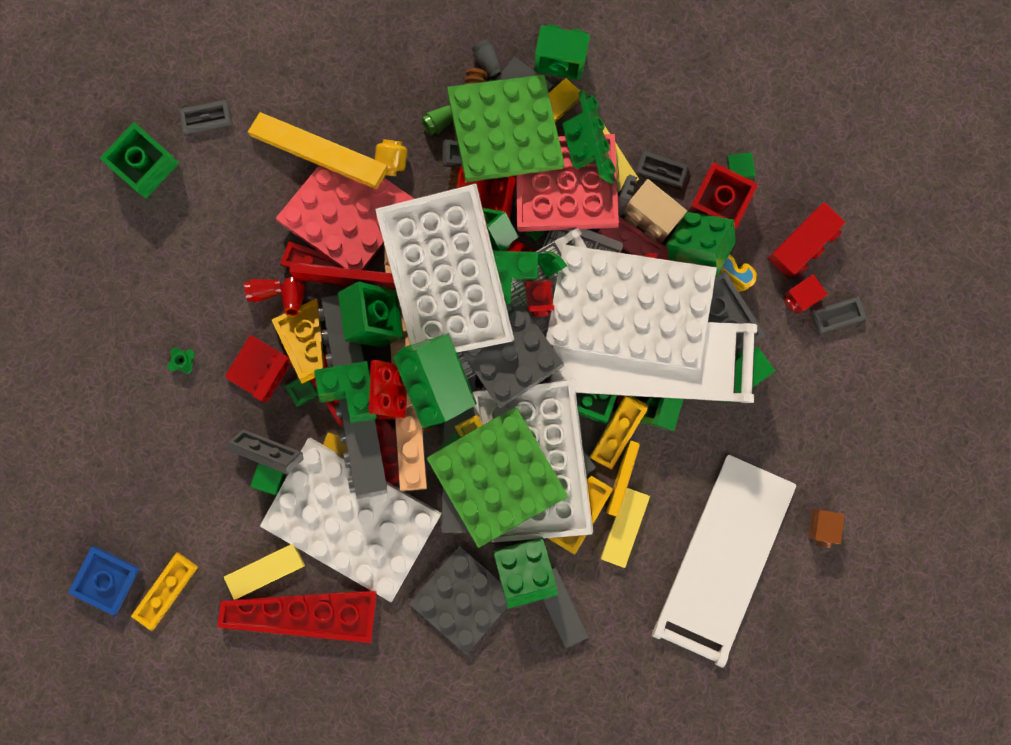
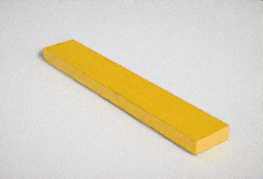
[248,112,389,190]

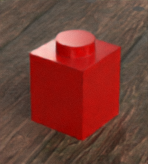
[783,274,828,314]

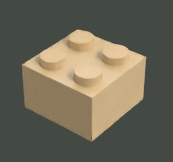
[623,179,687,243]

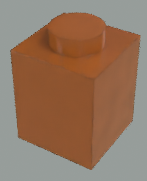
[808,509,845,548]

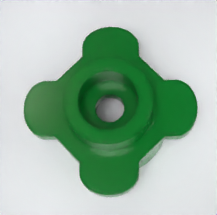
[167,347,195,374]

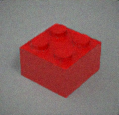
[687,162,758,229]

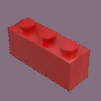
[767,202,846,279]

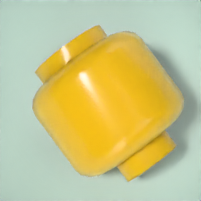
[374,139,407,176]

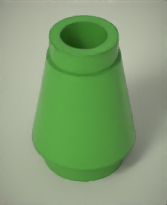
[421,106,453,136]

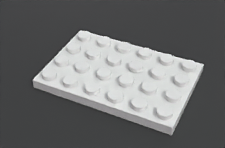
[375,184,514,352]
[546,244,717,370]
[473,379,593,542]
[260,438,442,602]

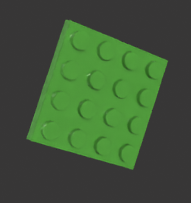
[447,75,565,183]
[427,406,568,548]

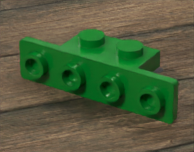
[563,90,616,184]

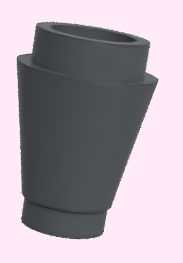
[472,39,502,79]

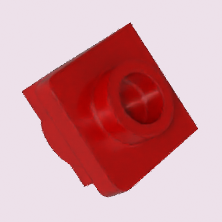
[525,281,555,317]

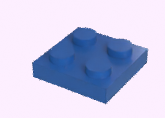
[68,546,140,616]

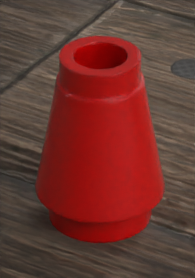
[281,277,306,316]
[244,279,282,303]

